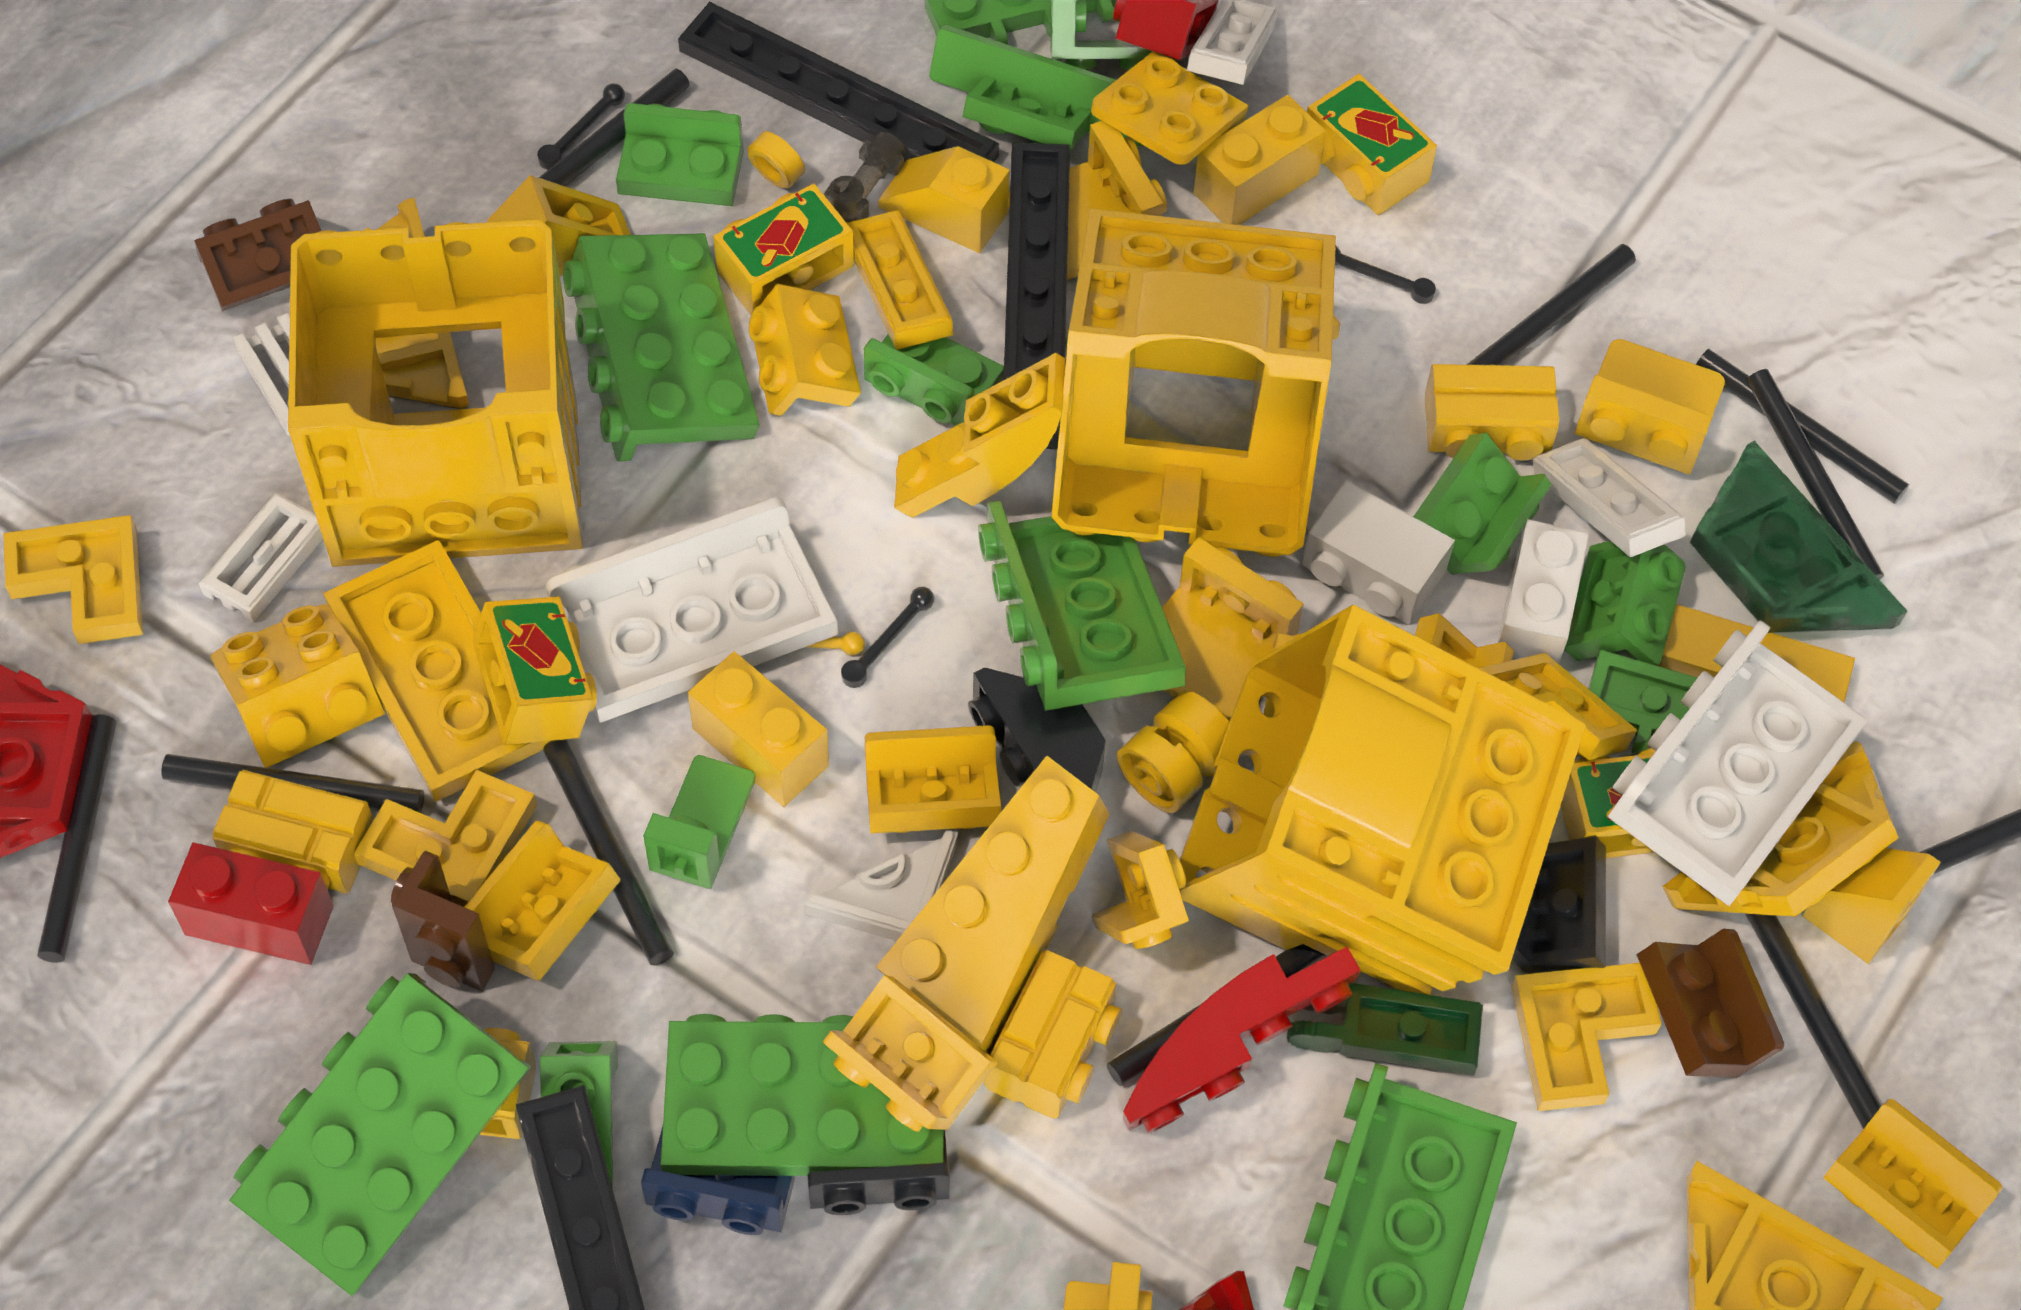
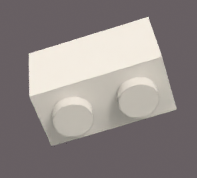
[1302,480,1455,625]
[1497,519,1590,664]

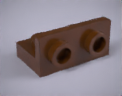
[194,198,321,312]
[1636,928,1784,1078]

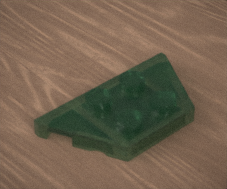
[1690,441,1908,633]

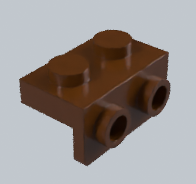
[391,850,495,991]

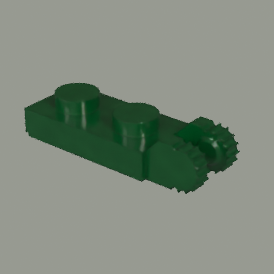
[1287,983,1483,1076]

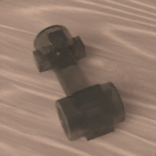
[824,132,906,223]

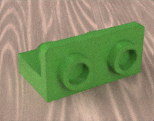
[616,103,744,207]
[864,334,1004,426]
[1413,433,1551,574]
[1564,540,1686,665]

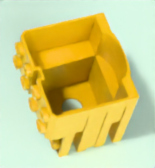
[1051,208,1336,557]
[288,218,583,567]
[1179,604,1586,995]

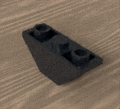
[968,667,1106,792]

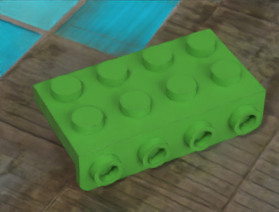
[563,233,760,462]
[978,501,1186,711]
[229,973,532,1296]
[661,1014,944,1176]
[1283,1063,1517,1310]

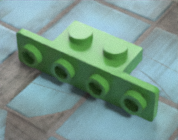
[929,25,1142,152]

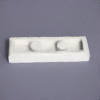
[1187,0,1278,85]
[1533,438,1686,557]

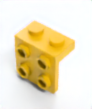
[1091,51,1249,165]
[1008,121,1167,280]
[1574,339,1725,475]
[1162,537,1304,721]
[211,604,385,768]

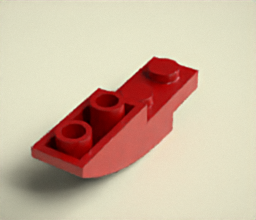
[1123,946,1361,1134]

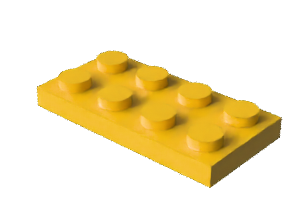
[323,540,550,802]

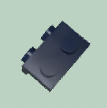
[641,1126,796,1235]

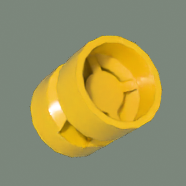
[1116,690,1229,813]

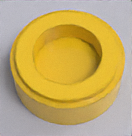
[747,131,805,188]

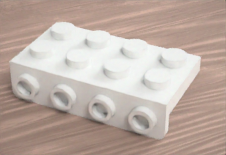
[546,497,839,723]
[1608,620,1868,906]

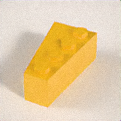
[876,756,1110,1055]

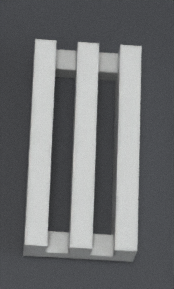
[232,313,290,436]
[199,492,323,623]

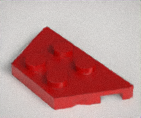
[0,664,93,858]

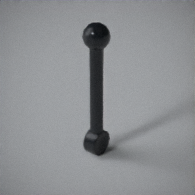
[537,83,625,170]
[1335,246,1436,304]
[841,586,935,688]

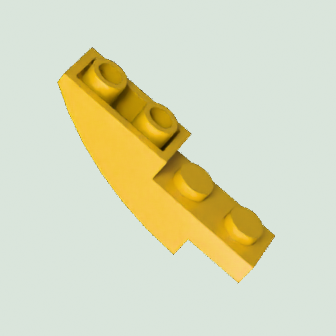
[894,353,1065,518]

